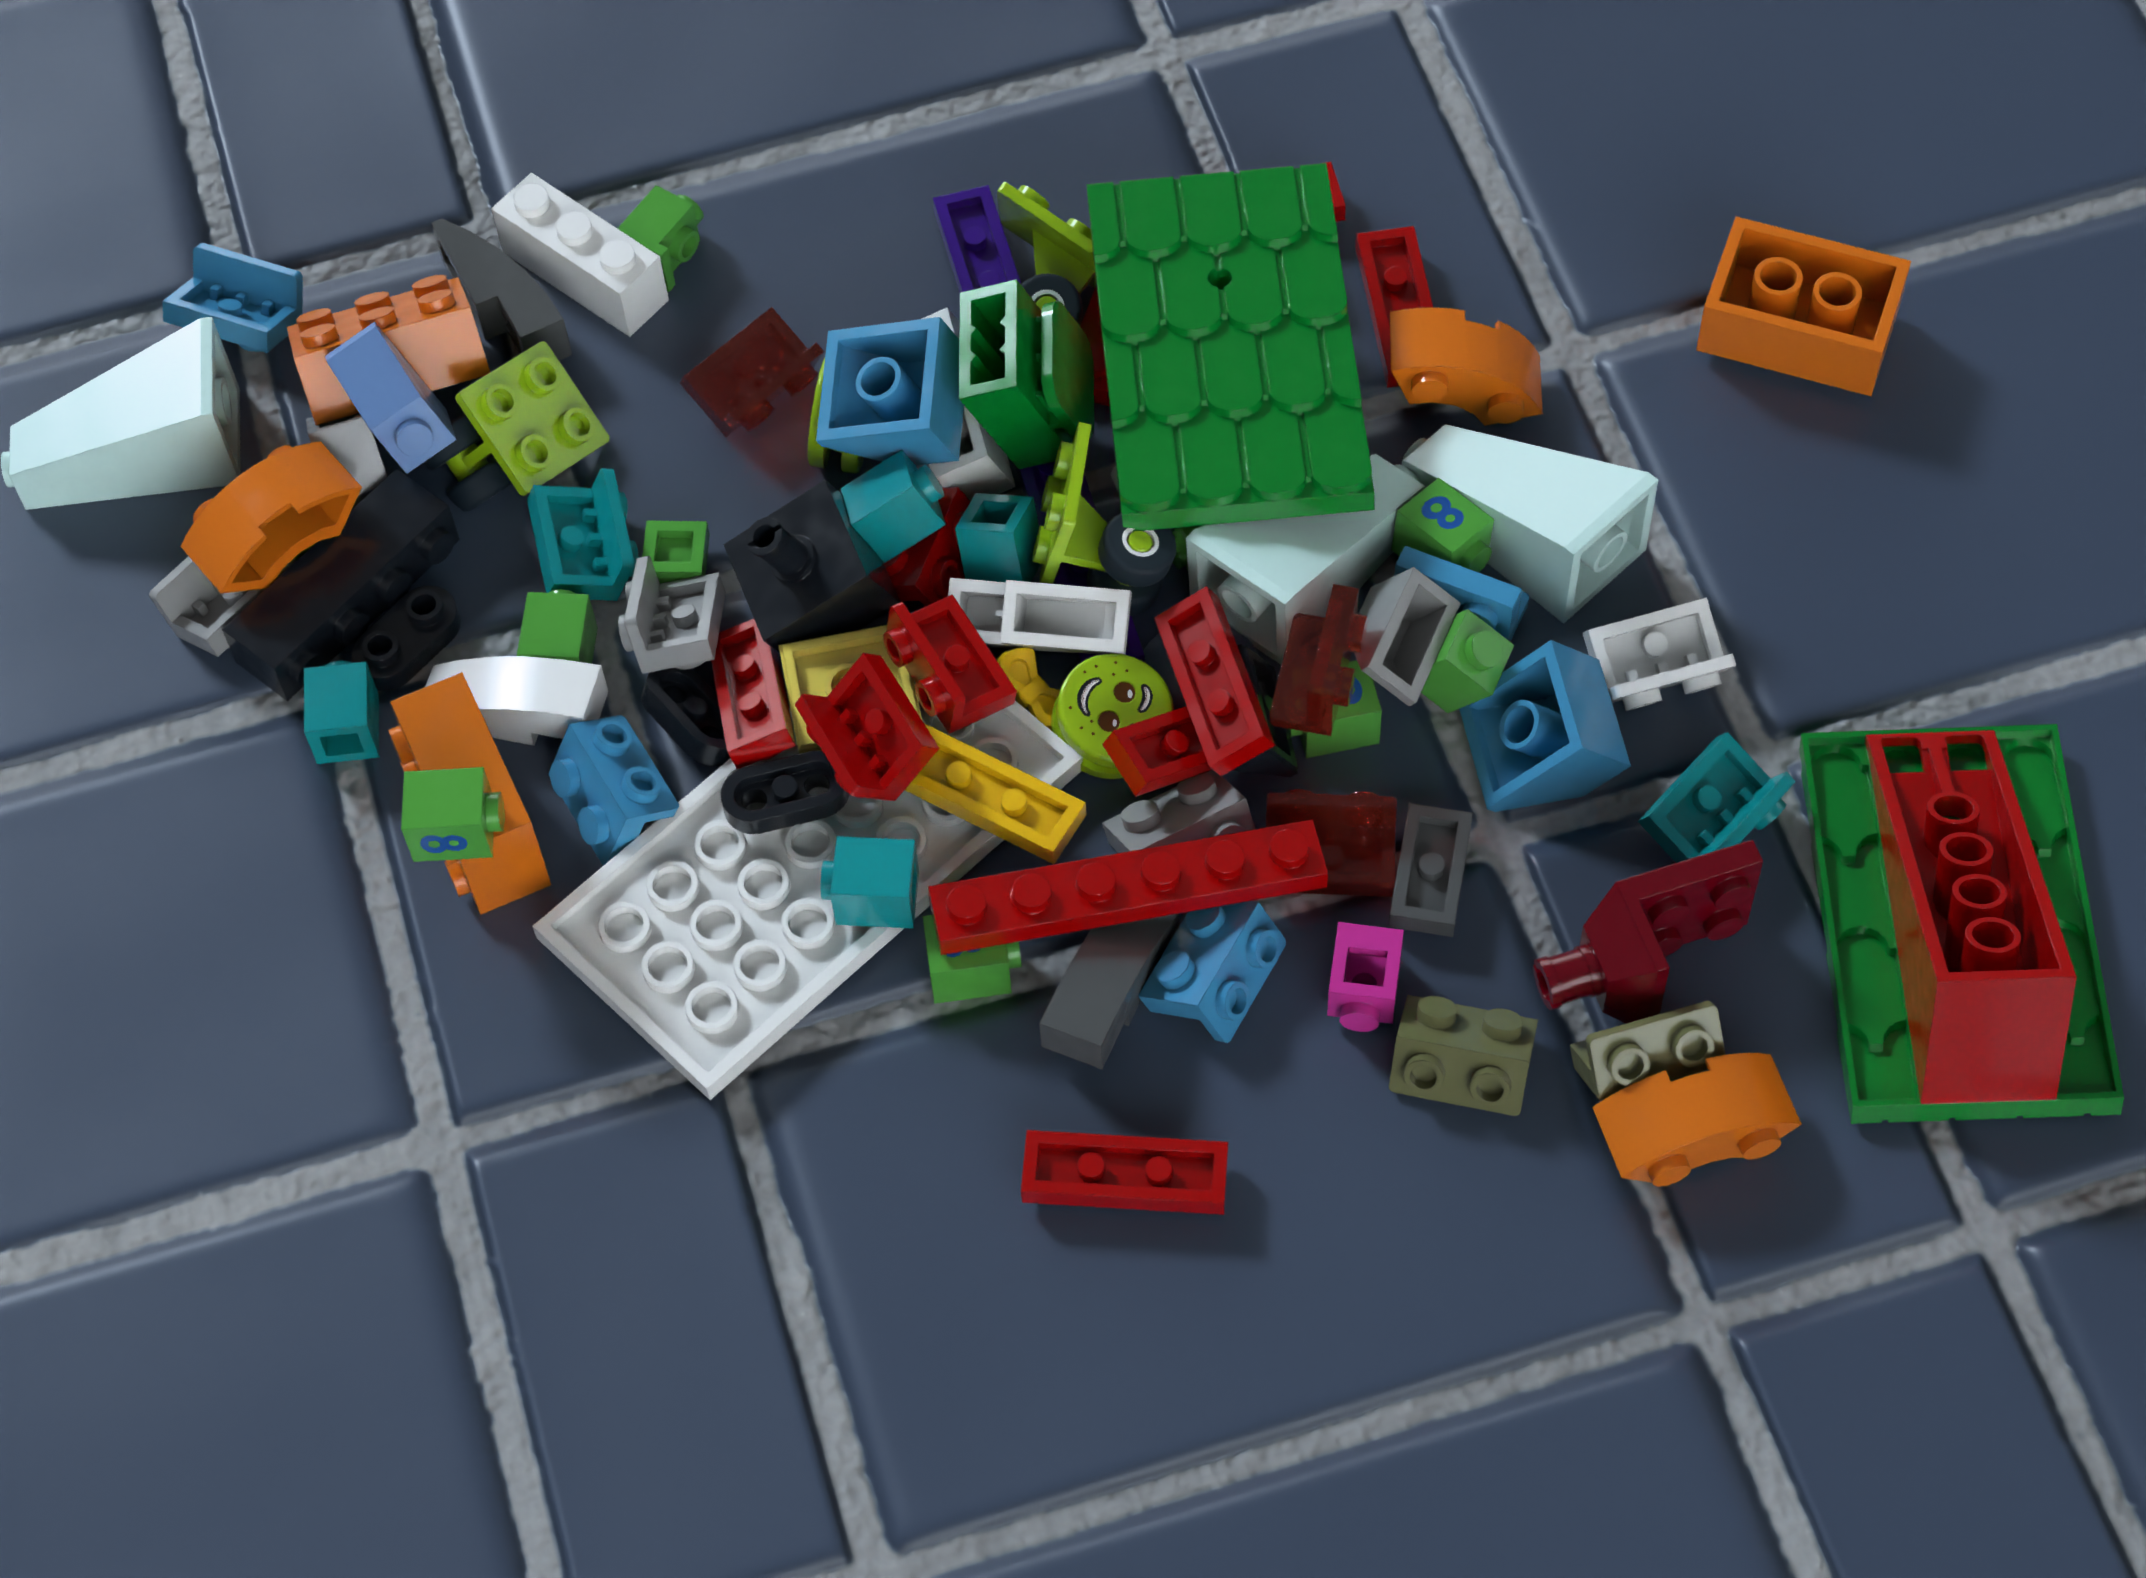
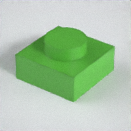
[642,520,710,584]

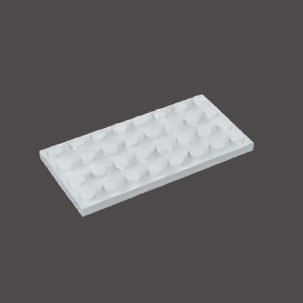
[532,681,1083,1100]

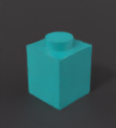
[841,450,946,563]
[955,493,1041,582]
[304,661,380,764]
[821,836,919,928]

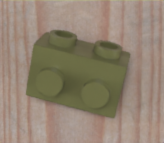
[1389,995,1538,1116]
[1570,1001,1725,1100]

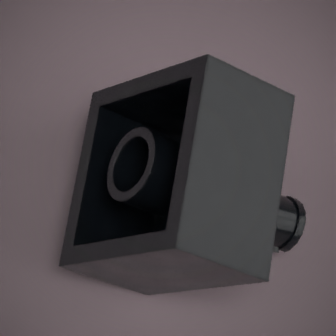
[723,480,901,653]

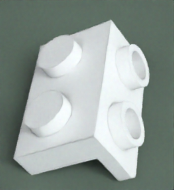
[1583,597,1736,711]

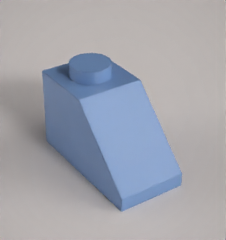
[325,321,456,474]

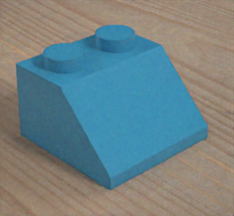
[816,317,964,466]
[1459,640,1631,812]

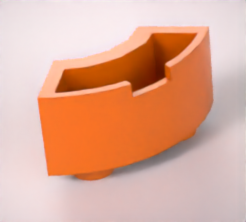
[1390,307,1543,426]
[180,441,362,593]
[1592,1053,1802,1187]

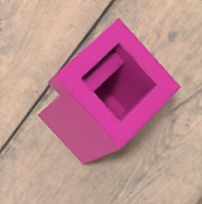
[1327,922,1404,1032]

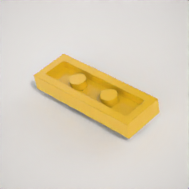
[905,723,1087,864]

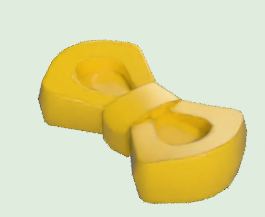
[997,648,1060,731]

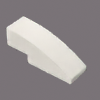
[948,578,1132,655]
[425,657,608,746]

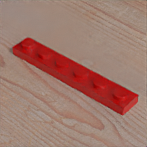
[928,819,1328,955]

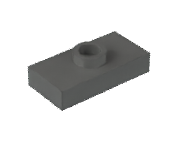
[1389,803,1473,937]

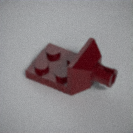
[1533,839,1763,1024]

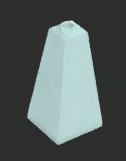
[1,317,240,510]
[1401,424,1658,623]
[1186,454,1425,668]

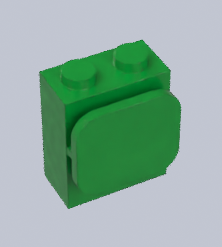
[959,279,1094,469]

